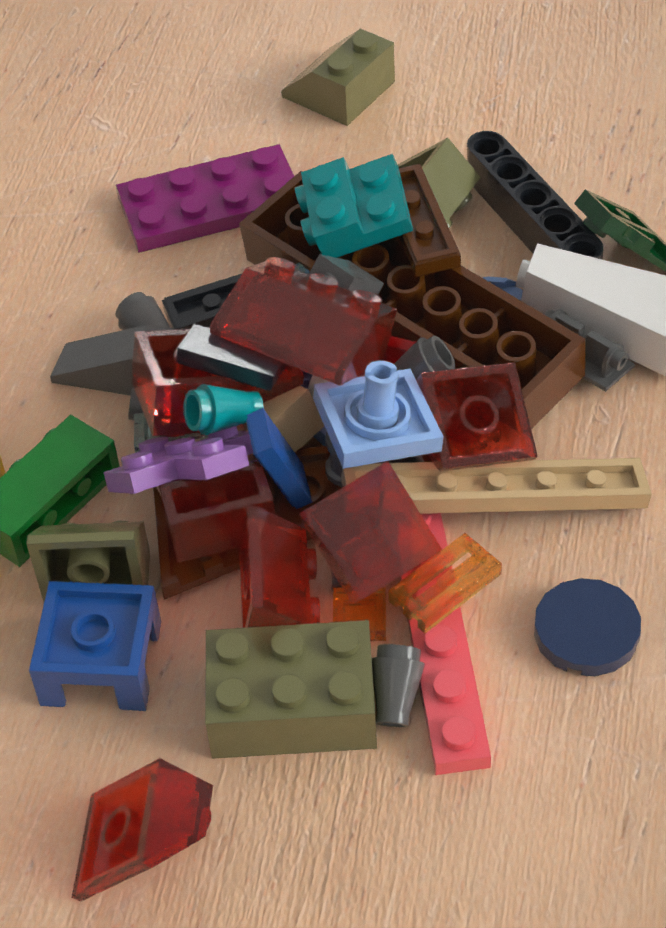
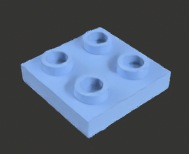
[313,361,444,469]

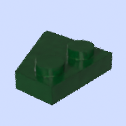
[574,189,666,272]

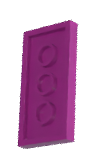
[116,144,294,253]

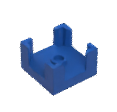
[29,581,161,711]

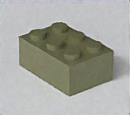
[205,620,377,759]

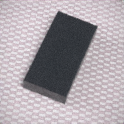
[176,324,289,391]

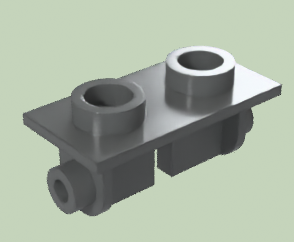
[544,309,635,392]

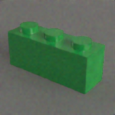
[0,414,120,567]

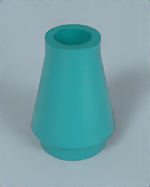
[184,384,264,435]

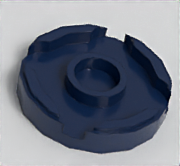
[534,578,641,677]

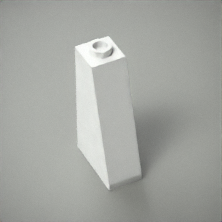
[516,243,666,376]

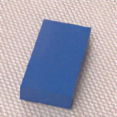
[246,408,312,509]

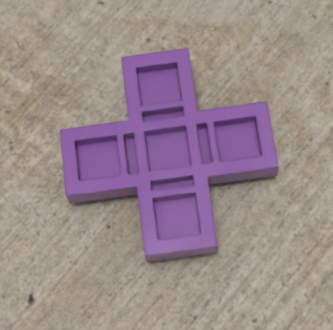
[104,426,253,494]

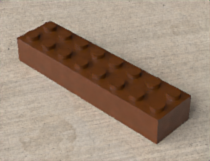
[239,171,585,436]

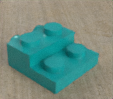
[295,154,413,258]

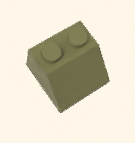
[281,28,395,126]
[398,138,481,228]
[27,521,150,602]

